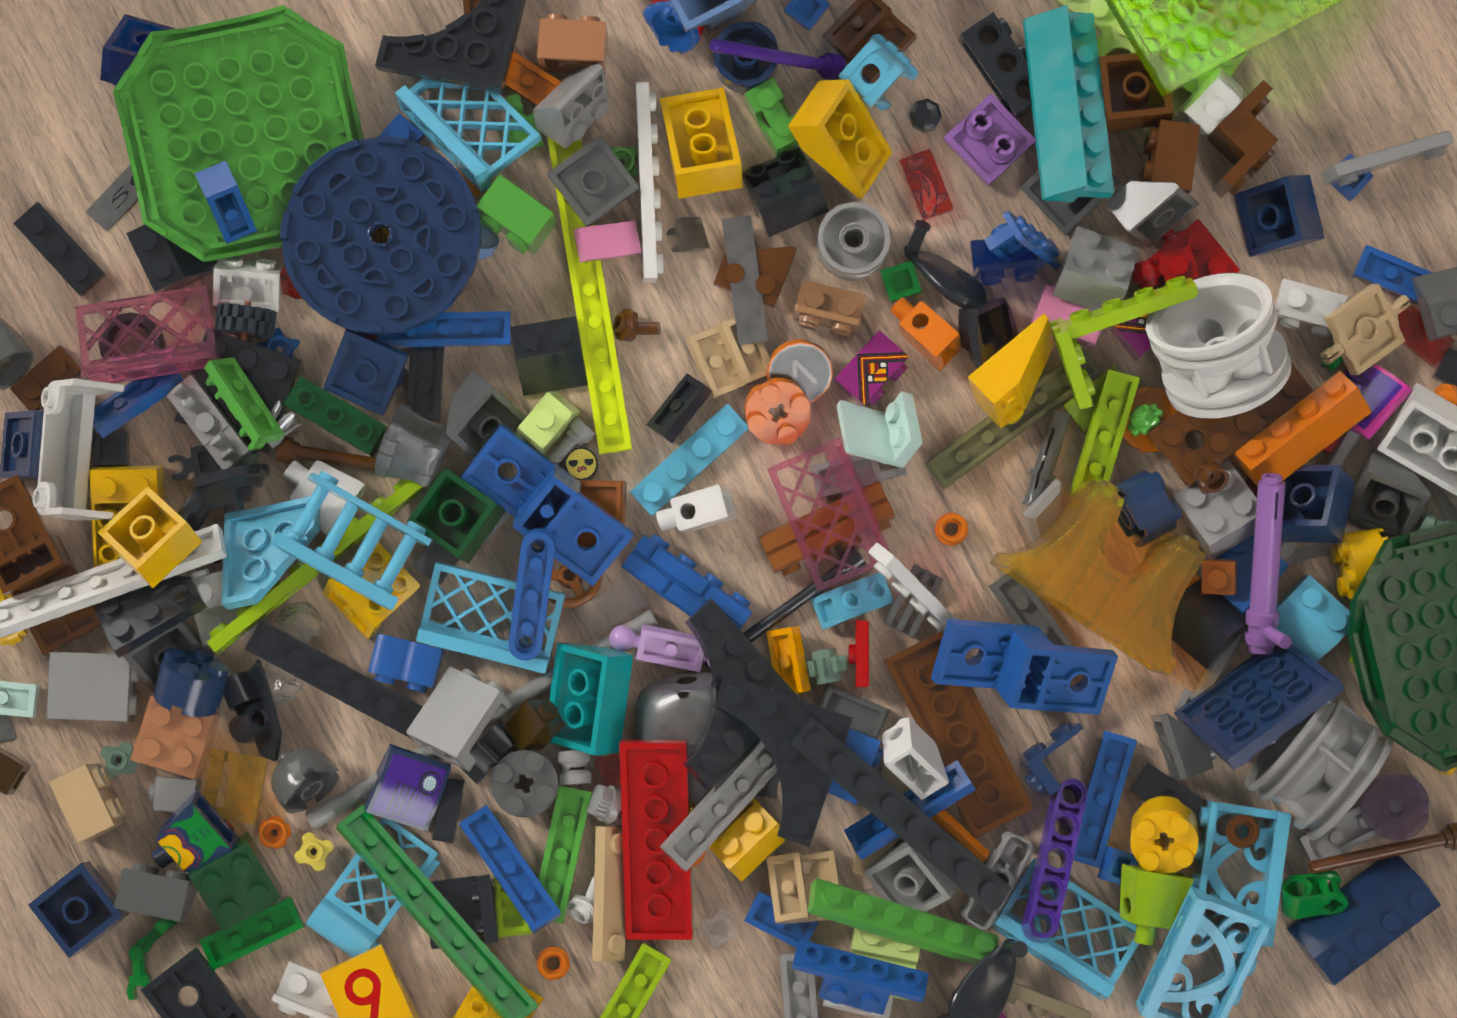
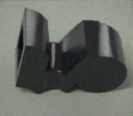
[460,721,516,785]

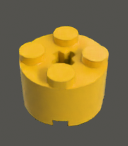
[1330,528,1388,599]
[1130,796,1198,873]

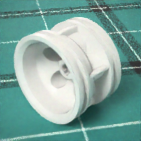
[1146,273,1292,418]

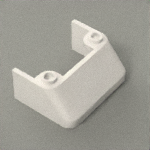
[33,378,124,521]

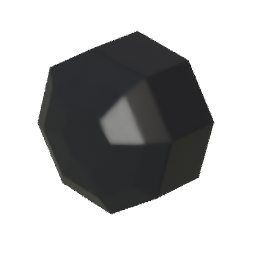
[909,98,942,133]

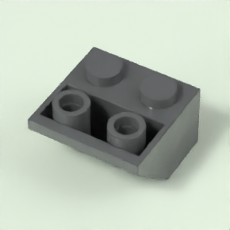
[114,863,197,922]

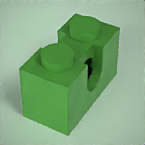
[744,78,799,157]

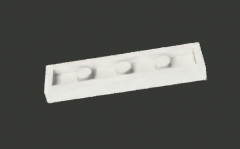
[868,542,956,632]

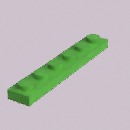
[808,878,999,965]

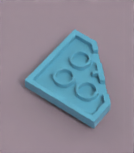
[222,496,320,610]

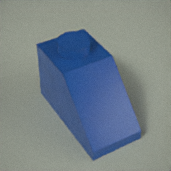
[195,160,257,244]

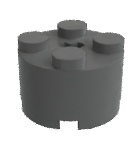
[491,750,559,817]

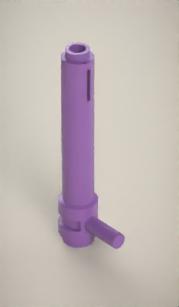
[1244,473,1292,654]

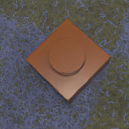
[1202,559,1237,595]

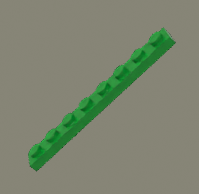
[336,805,538,1018]

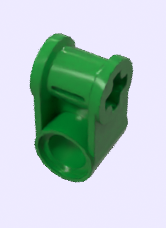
[1281,870,1348,919]

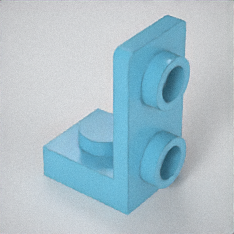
[811,573,893,630]

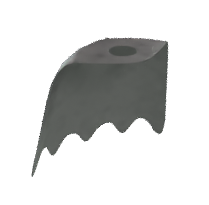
[634,671,767,805]

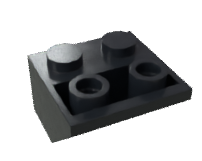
[742,147,829,237]

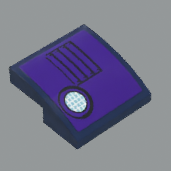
[364,744,451,832]

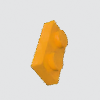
[766,626,811,694]

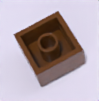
[1100,50,1173,132]
[1139,119,1200,193]

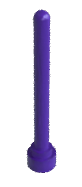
[709,39,845,80]

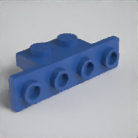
[984,211,1061,270]
[792,940,929,1015]

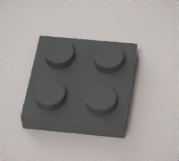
[547,135,640,227]

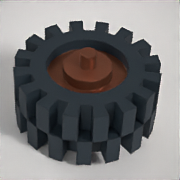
[214,301,277,341]

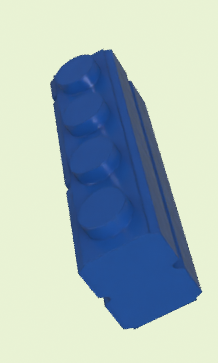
[621,534,753,630]

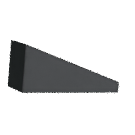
[432,778,465,843]

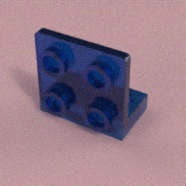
[970,239,1045,286]

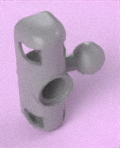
[960,831,1033,930]

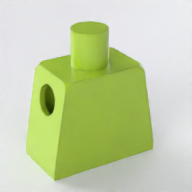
[1119,864,1194,946]

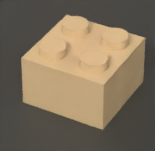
[49,763,127,843]

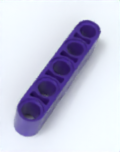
[1022,778,1087,942]

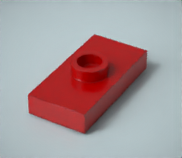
[848,620,869,688]

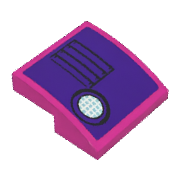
[1343,364,1413,440]

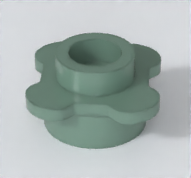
[100,742,137,778]

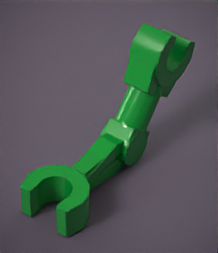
[126,918,179,1000]

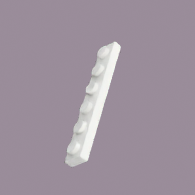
[635,82,663,283]

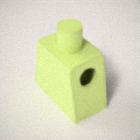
[516,391,581,455]

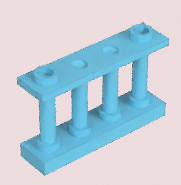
[270,471,431,610]

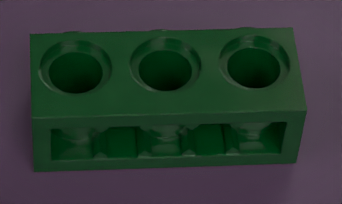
[283,376,388,457]

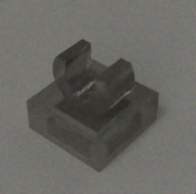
[667,217,710,253]

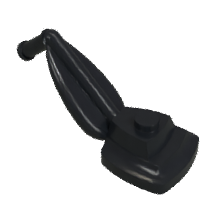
[904,220,1018,369]
[178,464,271,531]
[937,938,1028,1018]

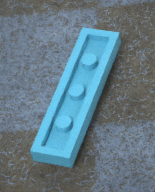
[630,403,749,517]

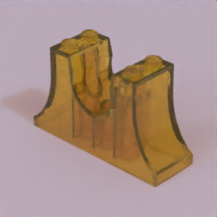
[990,479,1207,675]

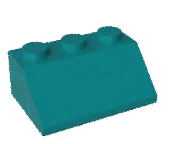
[550,642,633,756]

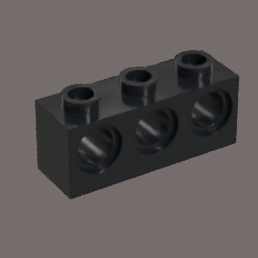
[958,12,1032,119]

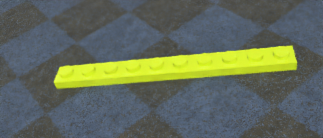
[547,137,632,455]

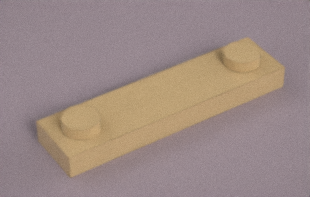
[592,826,626,962]

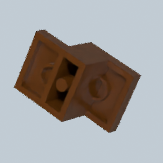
[1207,80,1278,198]

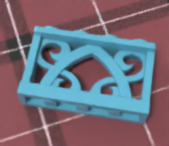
[1190,800,1291,947]
[1136,886,1271,1018]

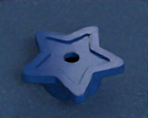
[257,327,300,358]

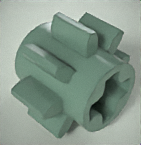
[806,648,848,685]

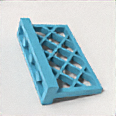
[395,79,541,193]
[416,561,566,674]
[990,858,1139,1000]

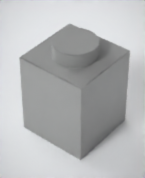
[149,776,202,812]

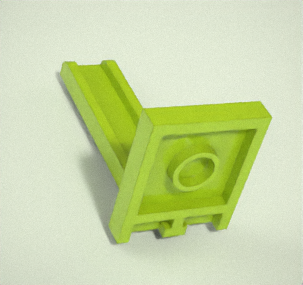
[1050,276,1198,410]

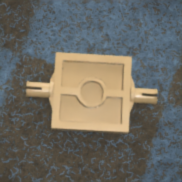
[1320,284,1411,375]

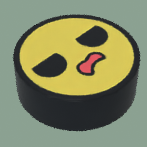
[565,447,598,480]

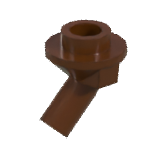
[612,308,661,342]

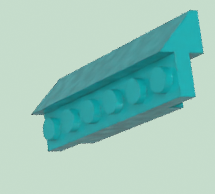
[1023,5,1114,202]

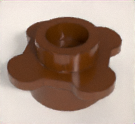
[1193,457,1229,494]

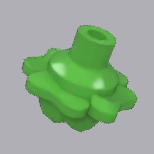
[1127,404,1164,436]

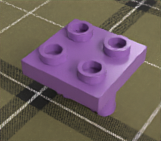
[943,93,1036,187]

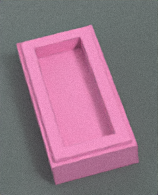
[573,221,642,263]

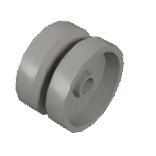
[816,202,890,281]

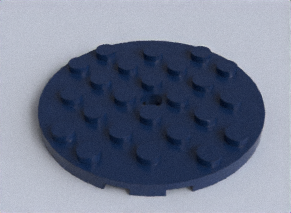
[280,136,481,335]

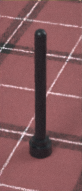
[743,545,868,643]

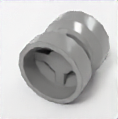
[557,750,592,785]

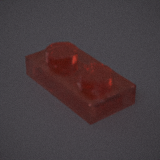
[1398,301,1455,367]

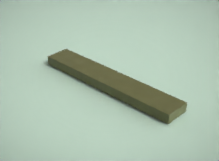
[924,346,1103,490]

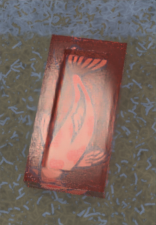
[899,148,954,221]

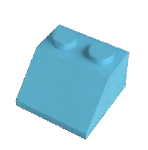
[1277,574,1350,662]

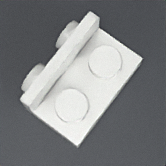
[213,256,285,312]
[1275,279,1347,338]
[271,961,339,1018]

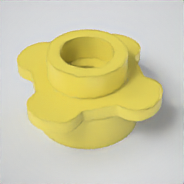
[294,832,333,871]

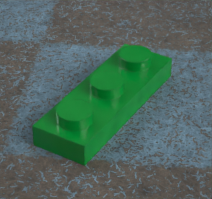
[199,896,306,970]

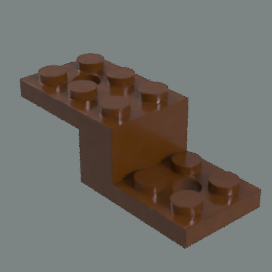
[1146,362,1313,487]
[0,474,102,655]

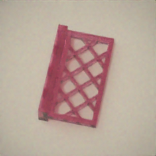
[75,285,219,384]
[767,437,891,592]

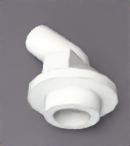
[568,876,594,924]

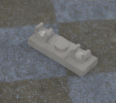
[166,375,253,470]

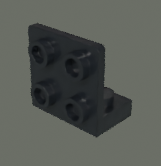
[430,874,498,949]

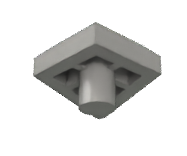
[1023,479,1062,542]

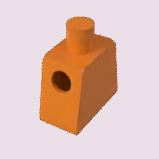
[890,297,962,372]

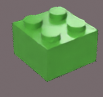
[477,174,557,255]

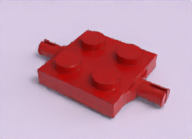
[1147,219,1240,285]

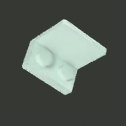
[837,391,923,468]

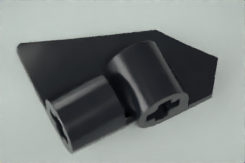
[223,659,282,761]

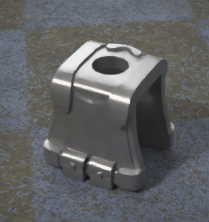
[374,403,451,487]

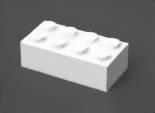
[1377,383,1457,496]

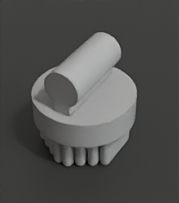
[587,784,622,826]

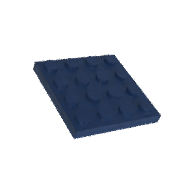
[1174,644,1345,770]

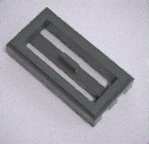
[884,564,944,638]

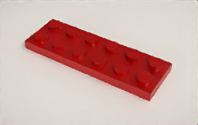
[619,740,694,940]

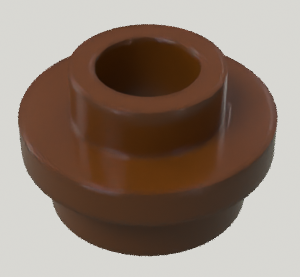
[1225,814,1260,848]

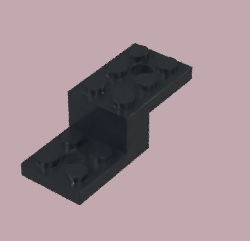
[141,947,259,1018]

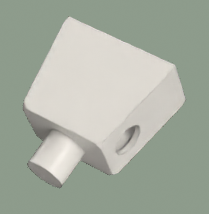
[1175,66,1243,135]
[283,460,368,536]
[656,484,738,532]
[882,717,949,800]

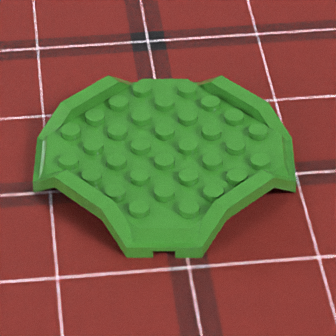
[113,5,364,262]

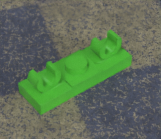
[204,358,284,450]

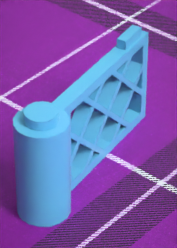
[305,818,440,958]

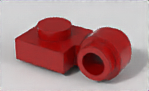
[1132,245,1199,289]

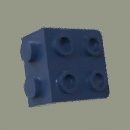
[1019,722,1083,796]

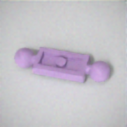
[609,624,711,672]

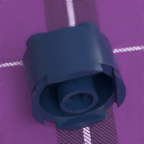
[713,21,779,94]
[1107,470,1182,547]
[154,648,229,717]

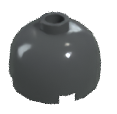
[271,748,339,814]

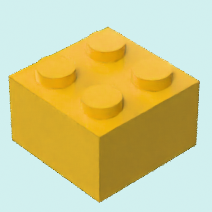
[98,486,202,588]

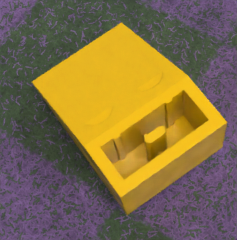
[90,465,165,568]
[690,787,786,882]

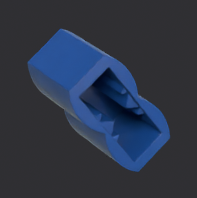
[368,633,445,693]

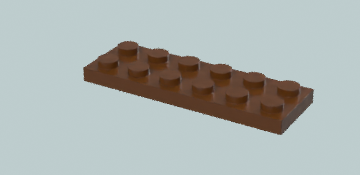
[884,630,1034,838]

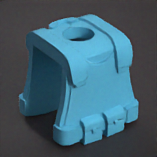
[839,34,919,110]

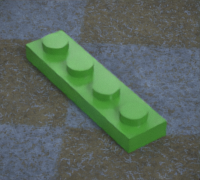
[539,785,592,924]

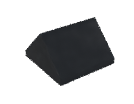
[1157,578,1248,670]

